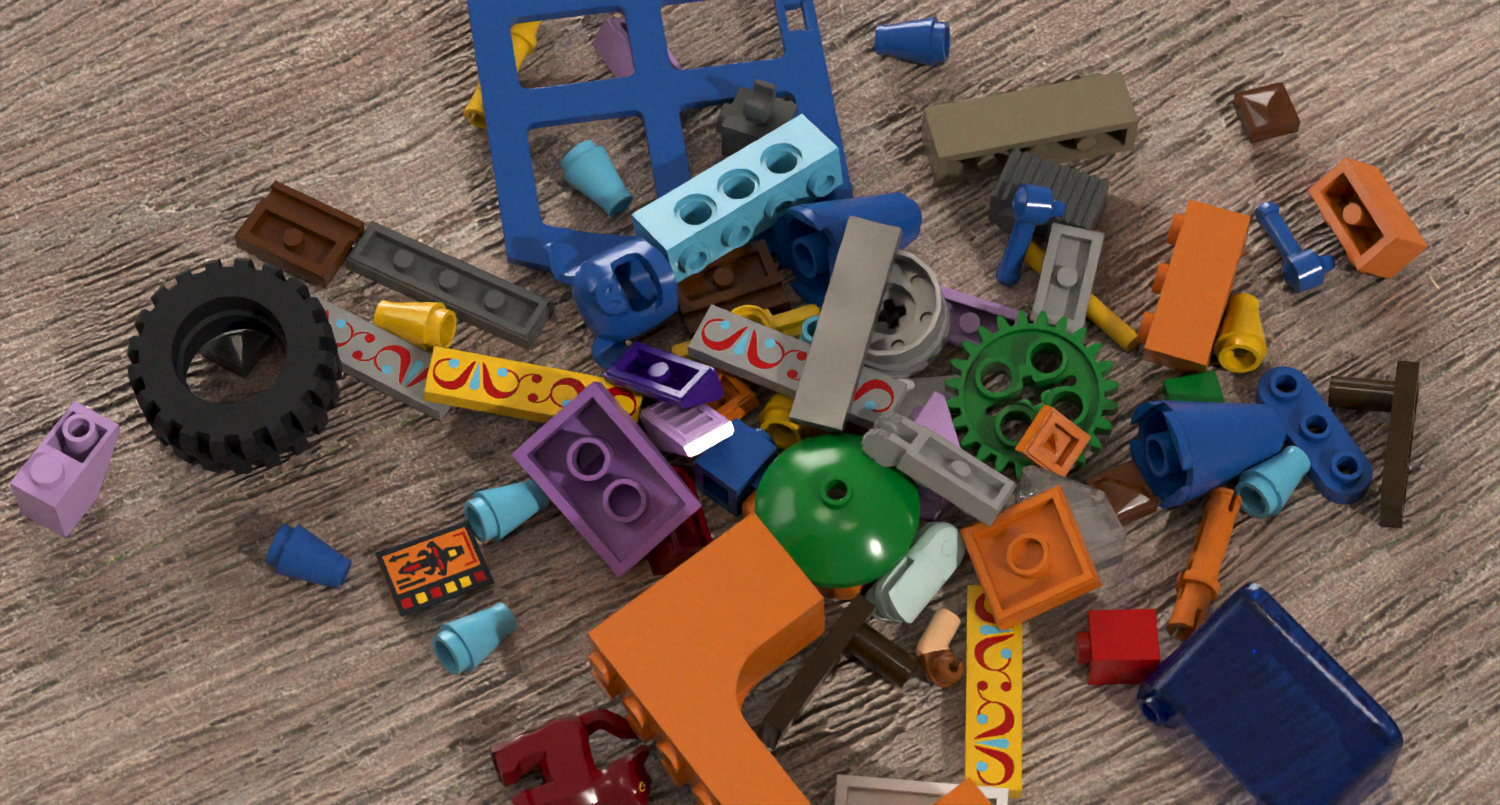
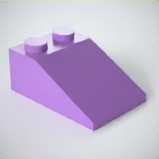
[512,381,703,578]

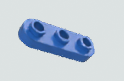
[1255,366,1373,505]

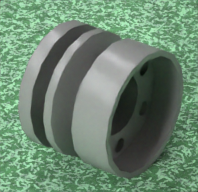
[864,249,951,378]

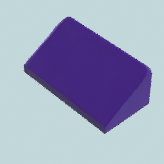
[603,341,724,408]

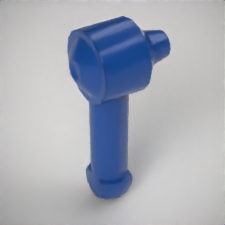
[996,183,1066,286]
[1255,201,1335,294]

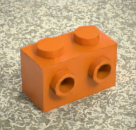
[1308,157,1428,279]

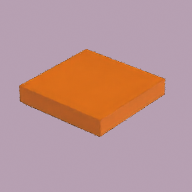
[959,485,1103,631]

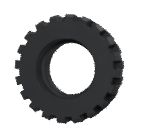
[127,258,342,475]

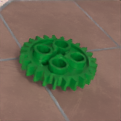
[945,310,1119,484]

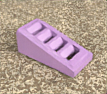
[640,400,735,457]

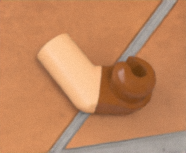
[915,608,964,688]

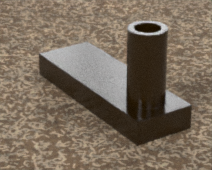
[1328,360,1419,528]
[757,593,920,751]

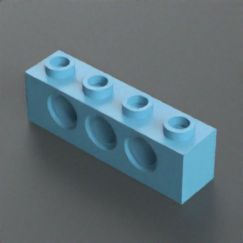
[631,114,843,283]

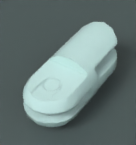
[865,522,965,623]

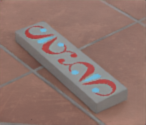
[309,292,451,422]
[688,304,907,430]

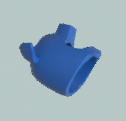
[543,237,678,370]

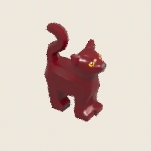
[489,709,653,805]

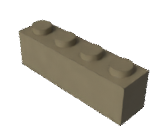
[921,71,1138,187]

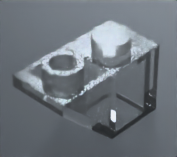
[1014,465,1127,571]

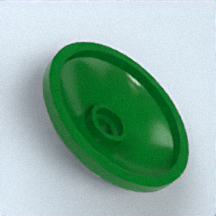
[755,433,920,588]

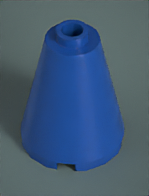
[773,192,922,308]
[1129,400,1287,509]

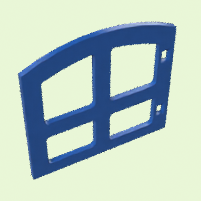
[467,0,853,280]

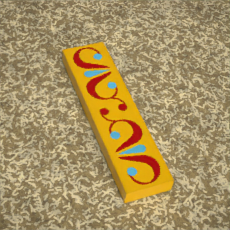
[423,346,643,423]
[964,585,1023,799]

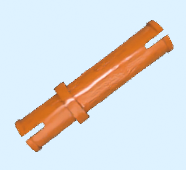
[1166,487,1243,643]

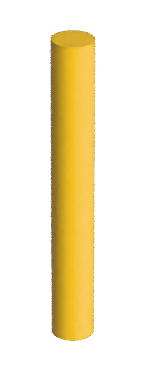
[1024,240,1139,352]

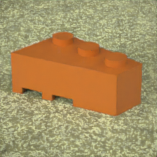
[1136,199,1251,374]

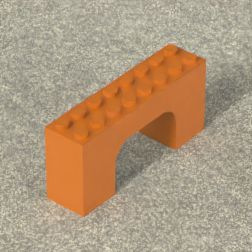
[587,512,992,805]

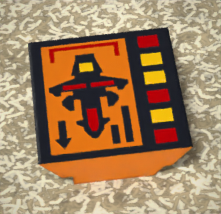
[375,520,494,617]

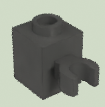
[716,79,798,157]

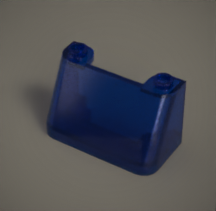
[1136,582,1404,805]

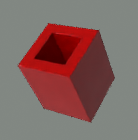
[1075,609,1160,685]

